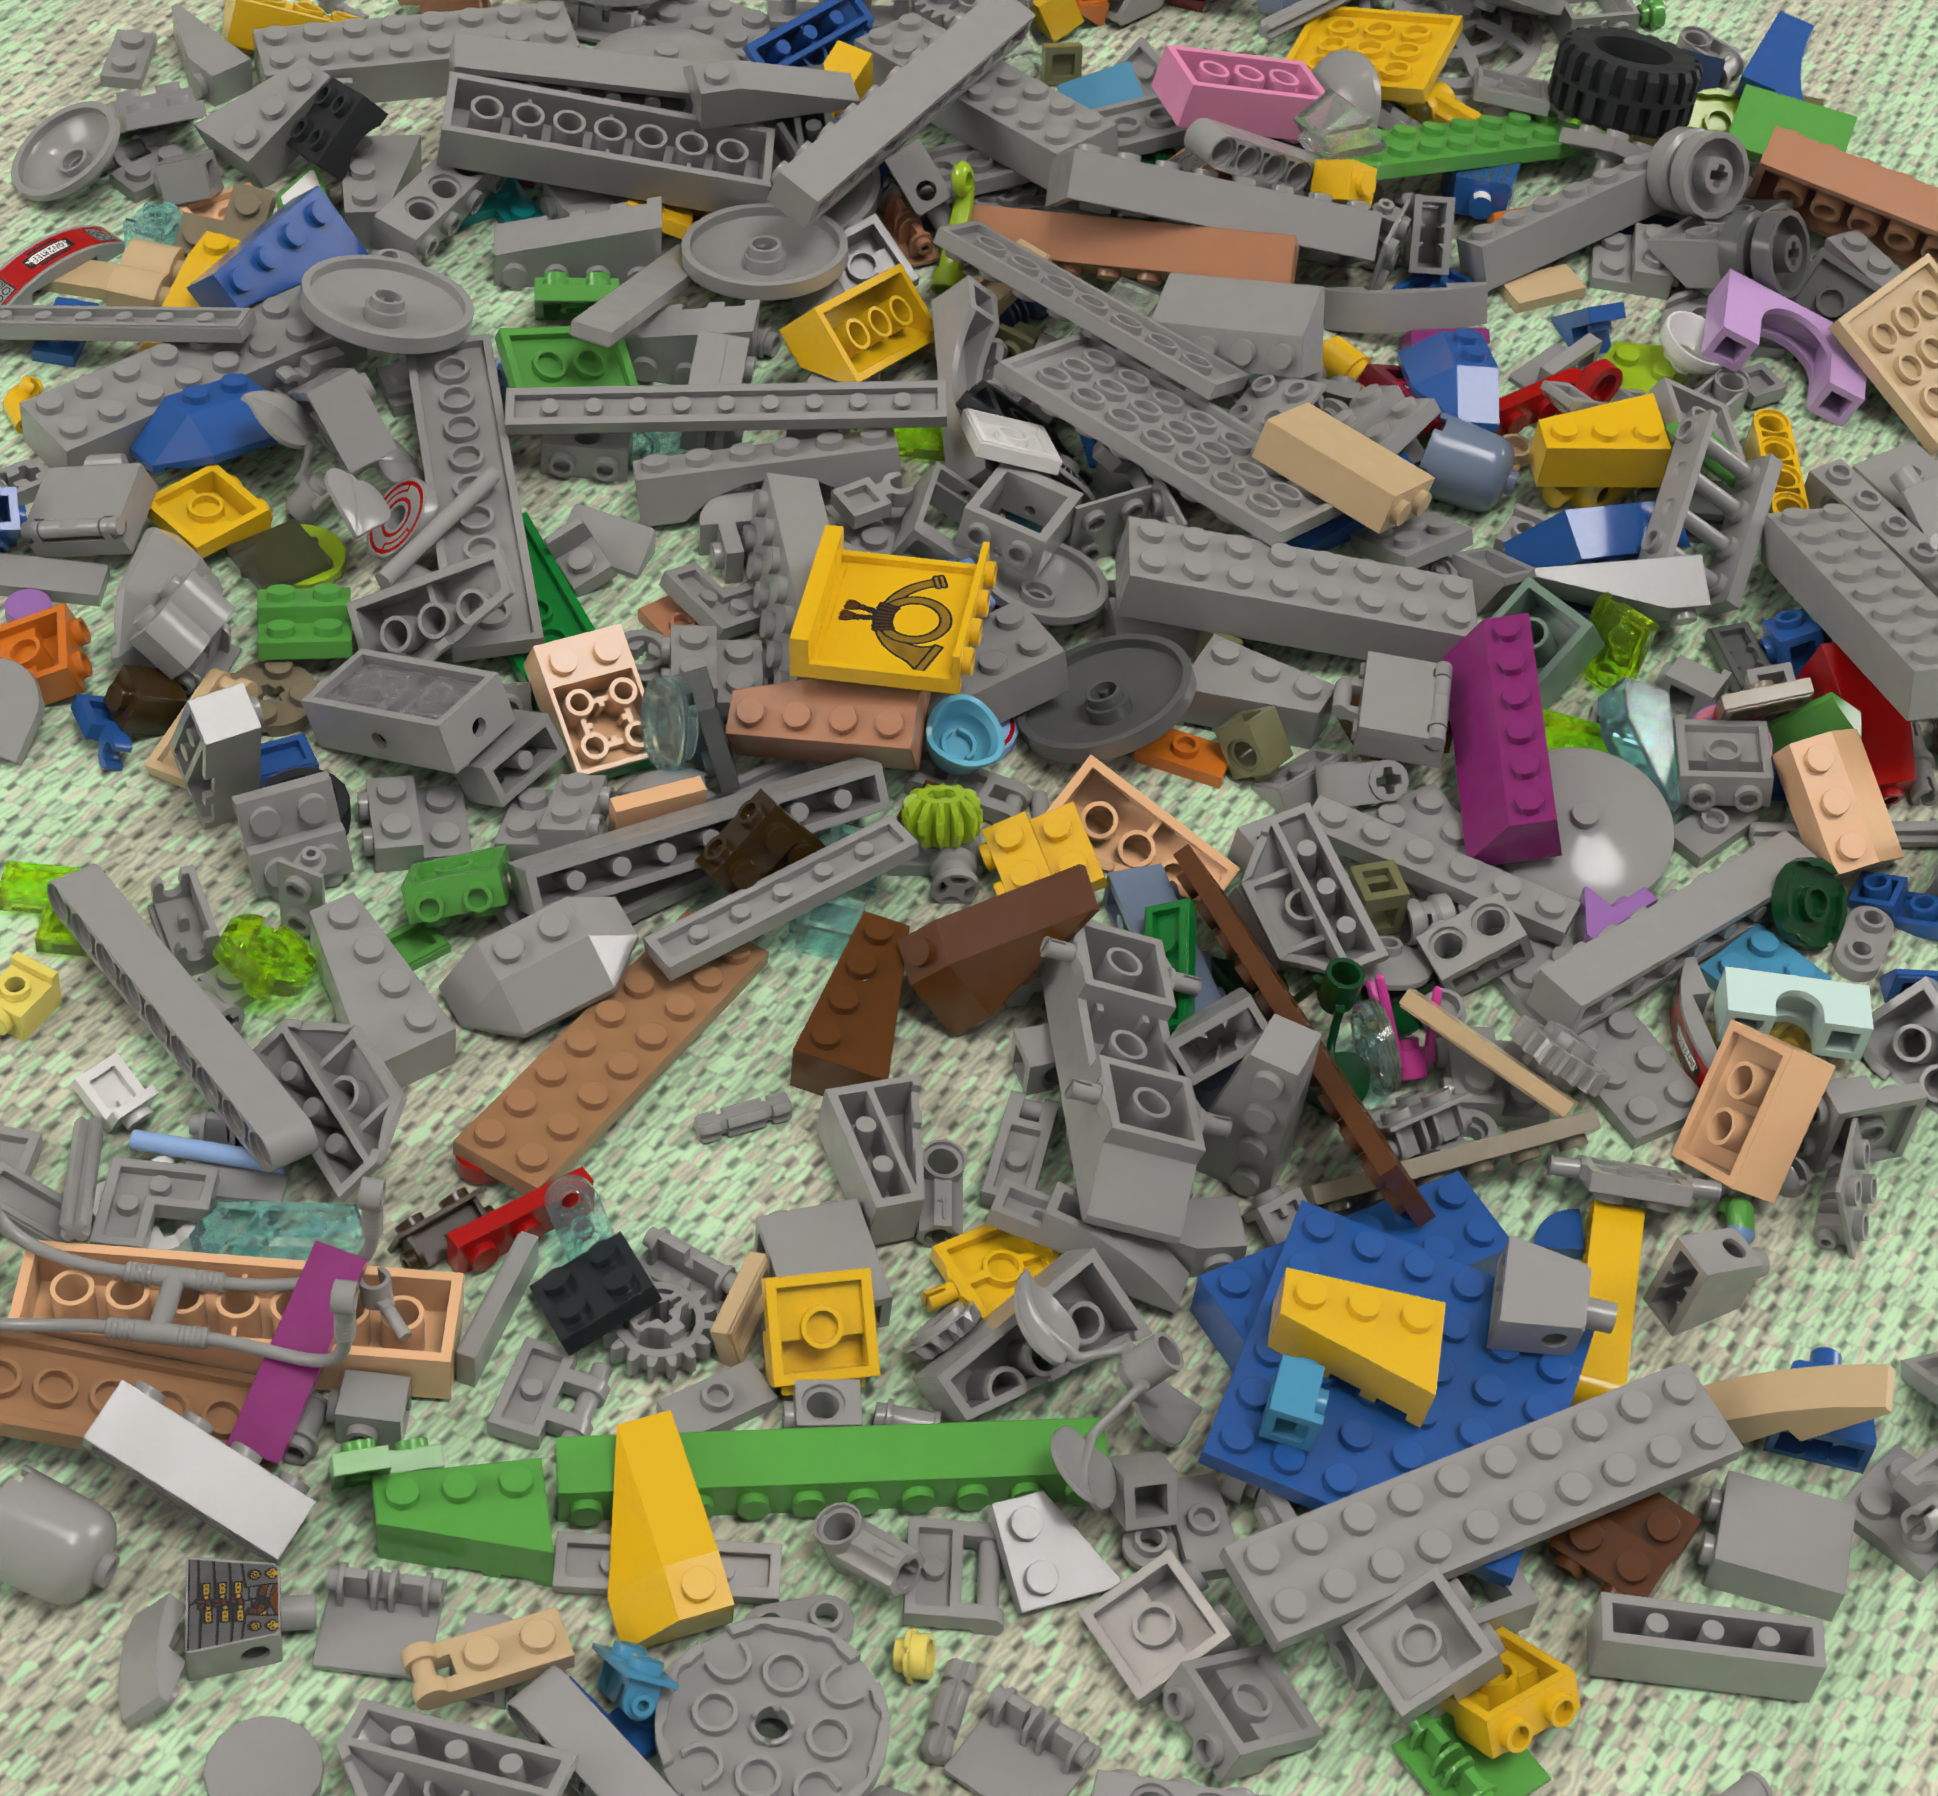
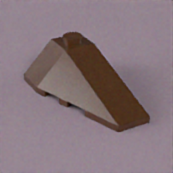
[897,864,1099,1037]

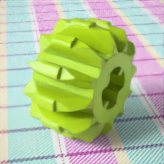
[901,783,983,850]

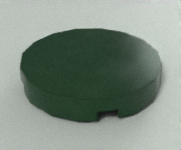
[1772,857,1847,950]

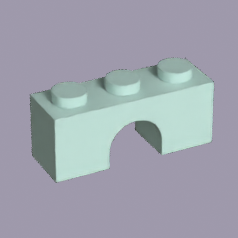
[1713,966,1874,1061]

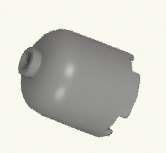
[0,1465,120,1606]

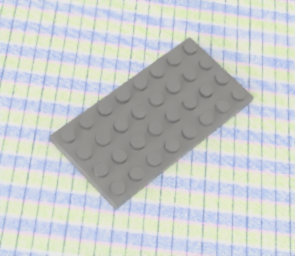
[993,332,1345,546]

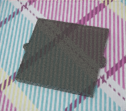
[225,519,334,589]

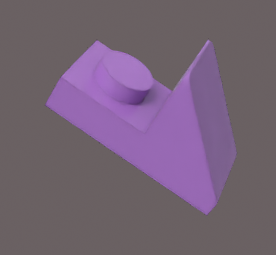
[1575,886,1658,944]

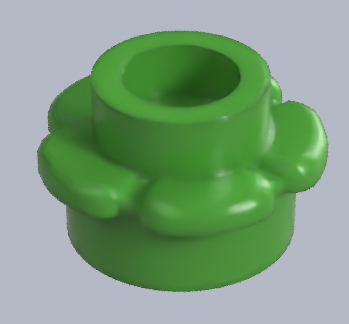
[1636,0,1666,32]

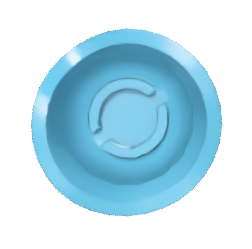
[925,694,1005,776]

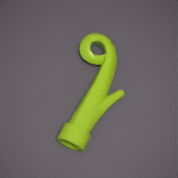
[930,160,975,294]

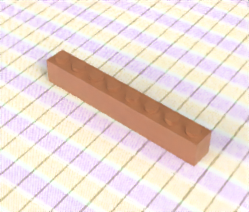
[972,204,1299,286]

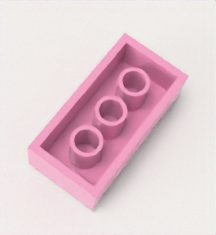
[1151,44,1333,144]

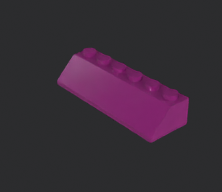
[1443,613,1562,865]

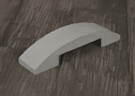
[1324,282,1488,333]

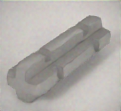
[694,1091,793,1144]
[919,1658,977,1767]

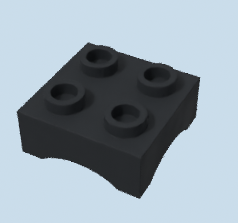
[286,77,388,181]

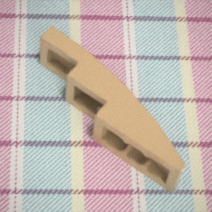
[1703,1364,1896,1444]

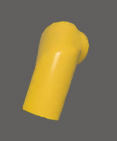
[3,376,44,434]

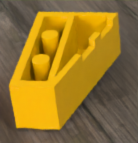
[1528,393,1672,488]

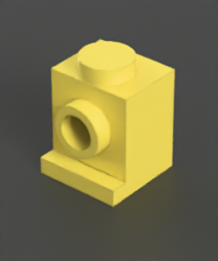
[0,951,62,1042]

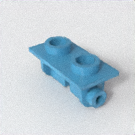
[592,1639,679,1721]

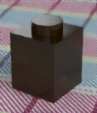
[103,664,189,735]

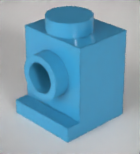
[1258,1354,1330,1452]

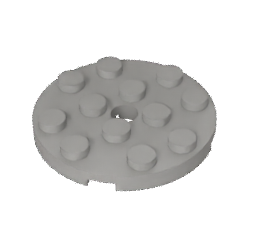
[654,1617,889,1796]

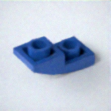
[1848,871,1938,941]

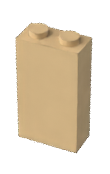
[1251,402,1435,534]

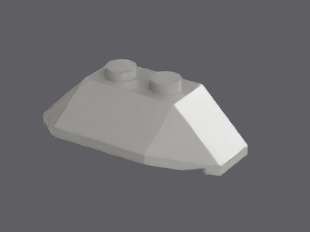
[111,527,224,671]
[1241,802,1389,973]
[439,897,639,1038]
[252,1018,407,1201]
[336,1698,579,1796]

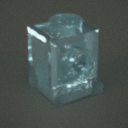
[123,201,183,248]

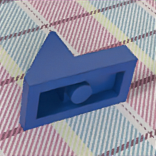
[1551,302,1626,354]

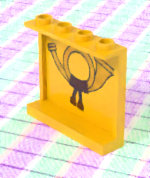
[789,525,997,695]

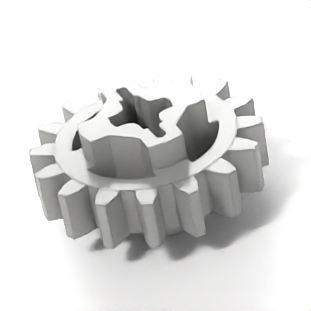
[1509,1015,1611,1097]
[602,1272,716,1382]

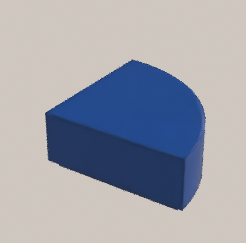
[1533,1209,1585,1260]

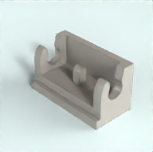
[148,864,222,976]

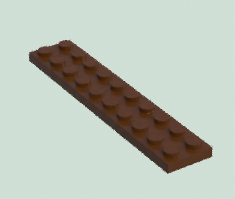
[1173,844,1436,1228]

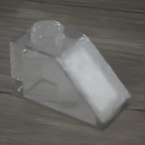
[1293,88,1387,159]

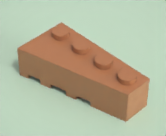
[725,678,931,771]

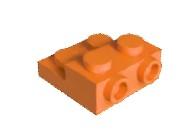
[0,602,93,706]

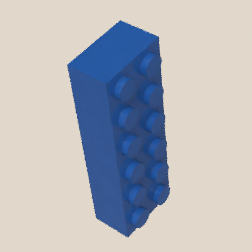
[1190,1171,1509,1372]

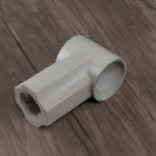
[916,1139,967,1248]
[814,1502,925,1597]

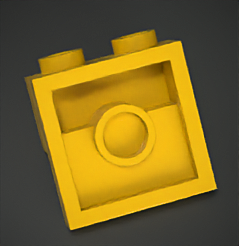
[147,463,273,558]
[978,801,1108,896]
[761,1267,881,1396]
[1436,1626,1581,1759]

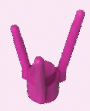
[1366,973,1442,1081]

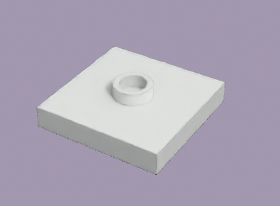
[959,408,1063,476]

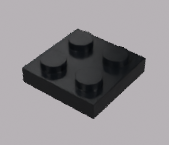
[529,1231,662,1356]

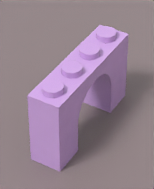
[1701,269,1866,427]

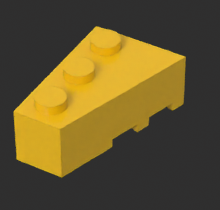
[1267,1267,1446,1428]

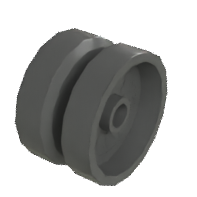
[1718,209,1811,299]

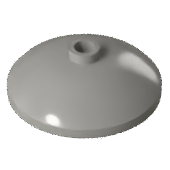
[1305,50,1381,153]
[11,101,120,201]
[977,543,1108,627]

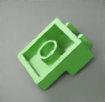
[534,271,620,320]
[257,583,353,660]
[401,844,511,928]

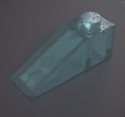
[1597,677,1680,814]
[189,1200,365,1261]

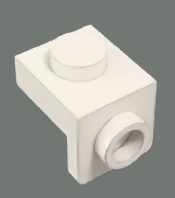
[71,1052,160,1133]

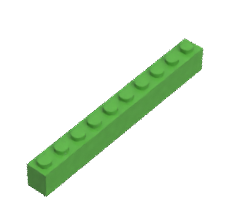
[556,1417,1109,1526]

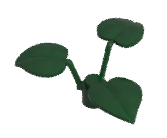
[1210,956,1435,1114]

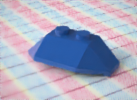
[743,0,874,67]
[1396,328,1499,432]
[129,373,279,474]

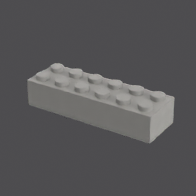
[741,473,829,684]

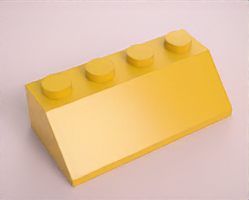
[779,263,935,382]

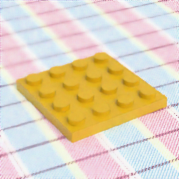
[1285,6,1463,105]

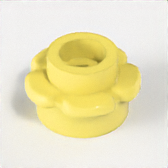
[893,1628,936,1685]

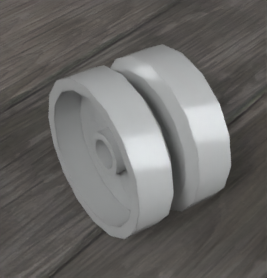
[1646,127,1750,219]

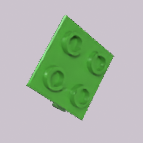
[1391,1712,1551,1796]

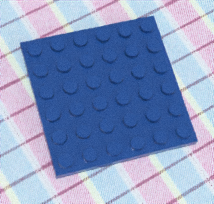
[1198,1200,1594,1588]

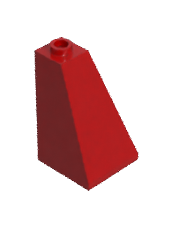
[1796,642,1916,807]

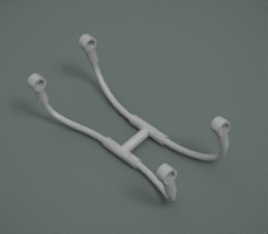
[0,1144,386,1368]

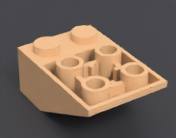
[523,624,667,775]

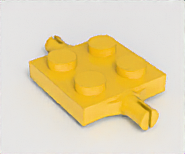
[920,1224,1062,1325]

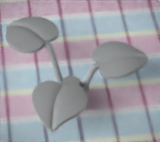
[240,391,425,540]
[1014,1268,1202,1512]

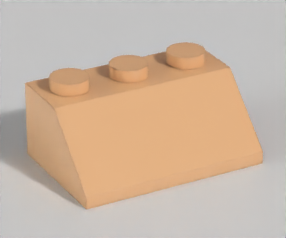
[1771,728,1904,879]
[1671,1019,1836,1204]

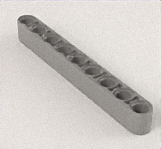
[46,864,319,1173]

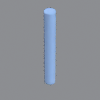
[129,1129,288,1175]

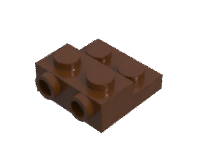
[1548,1492,1702,1598]

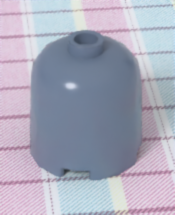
[1419,412,1520,512]

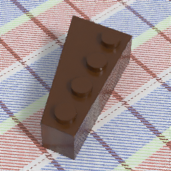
[790,911,910,1096]

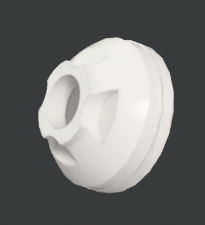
[1660,311,1723,375]

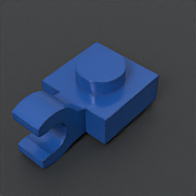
[71,694,133,771]

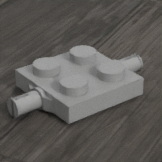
[1547,1154,1722,1213]

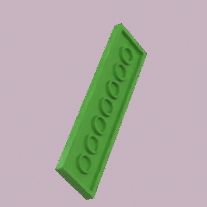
[1314,110,1585,180]

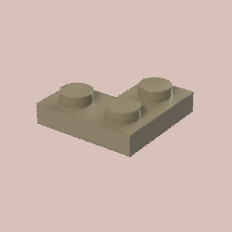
[174,182,277,258]

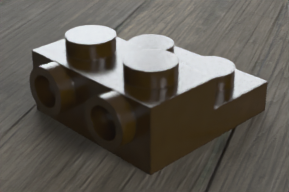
[695,788,827,894]

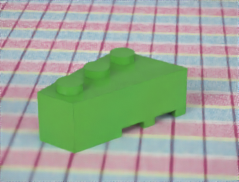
[372,1458,554,1587]

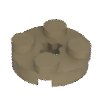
[231,659,317,737]

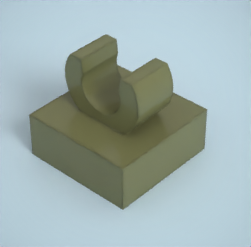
[1041,42,1083,85]

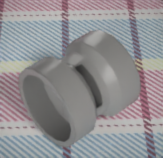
[1398,893,1456,947]

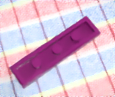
[226,1240,368,1467]

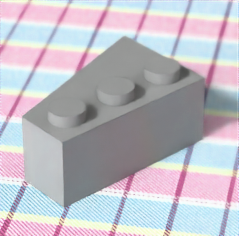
[1175,634,1335,749]
[816,1074,925,1245]

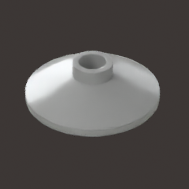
[1363,936,1433,991]

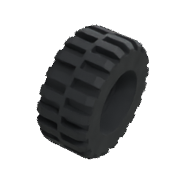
[1548,26,1703,138]

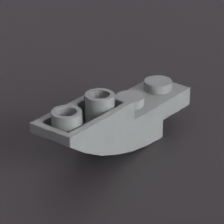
[985,1177,1189,1314]

